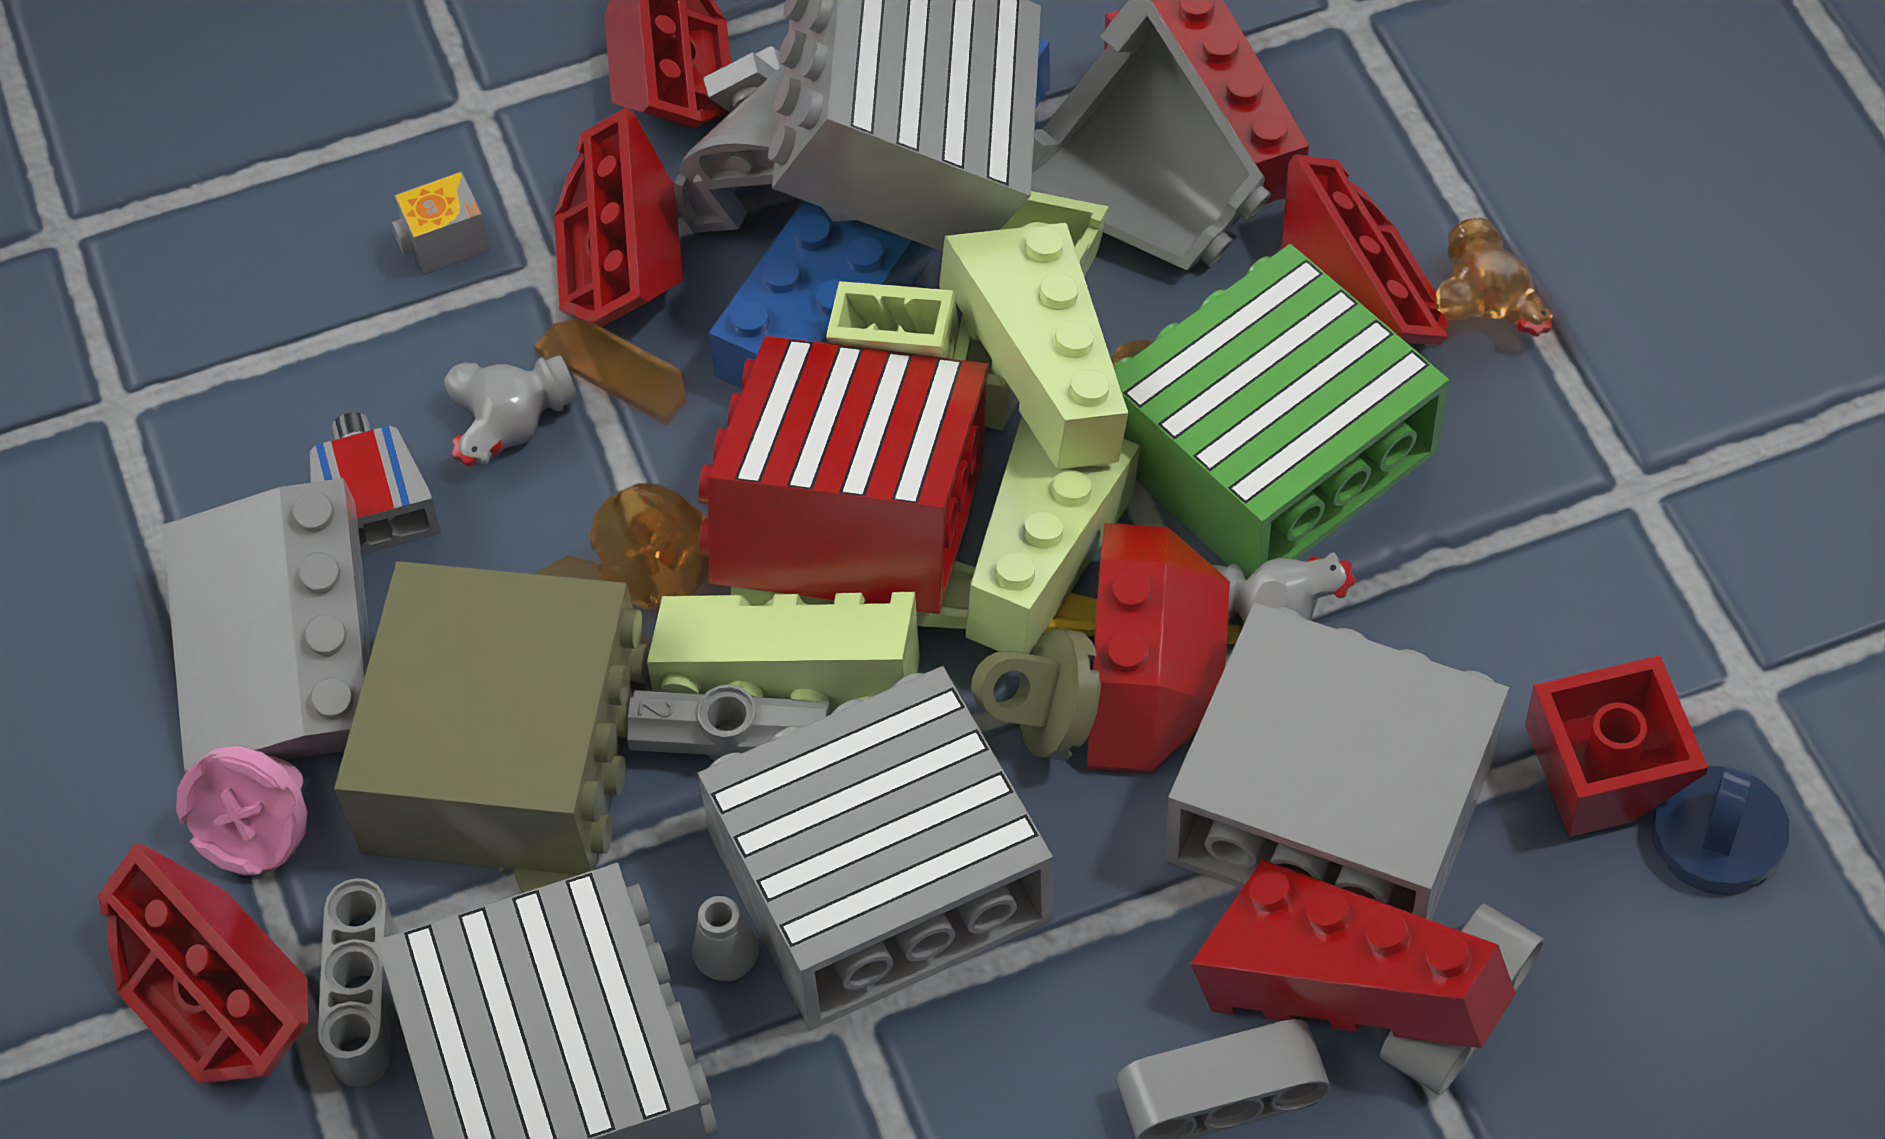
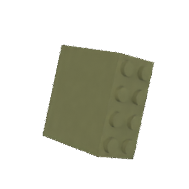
[334,561,650,876]

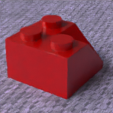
[1525,655,1708,837]

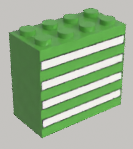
[1113,244,1449,580]

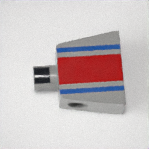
[310,412,441,555]

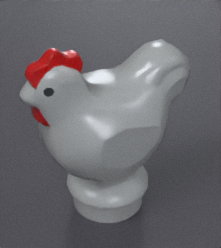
[444,355,578,467]
[1212,552,1356,623]

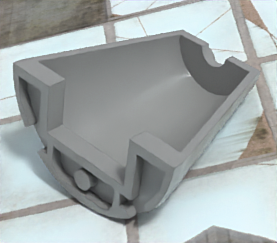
[1031,0,1271,270]
[674,65,856,233]

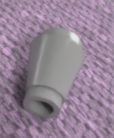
[692,896,759,982]

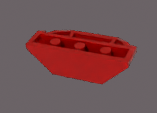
[604,0,731,128]
[554,107,683,327]
[1281,154,1448,345]
[1087,523,1230,774]
[97,843,308,1083]

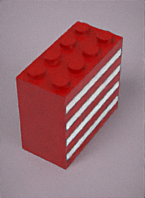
[698,336,988,614]

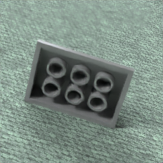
[163,478,371,772]

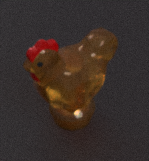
[1434,218,1553,337]

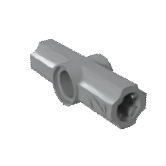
[627,684,831,762]

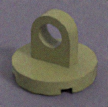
[971,628,1101,761]

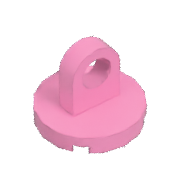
[176,746,307,876]

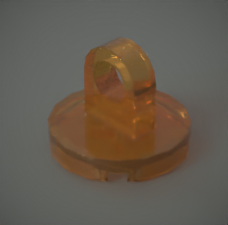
[590,483,709,609]

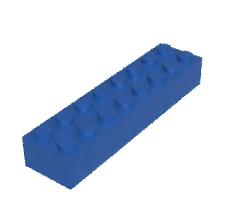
[708,38,1050,388]

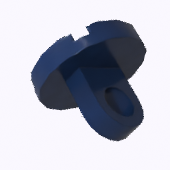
[1652,765,1789,895]

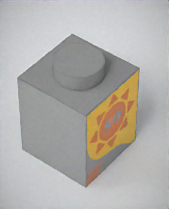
[391,171,490,275]

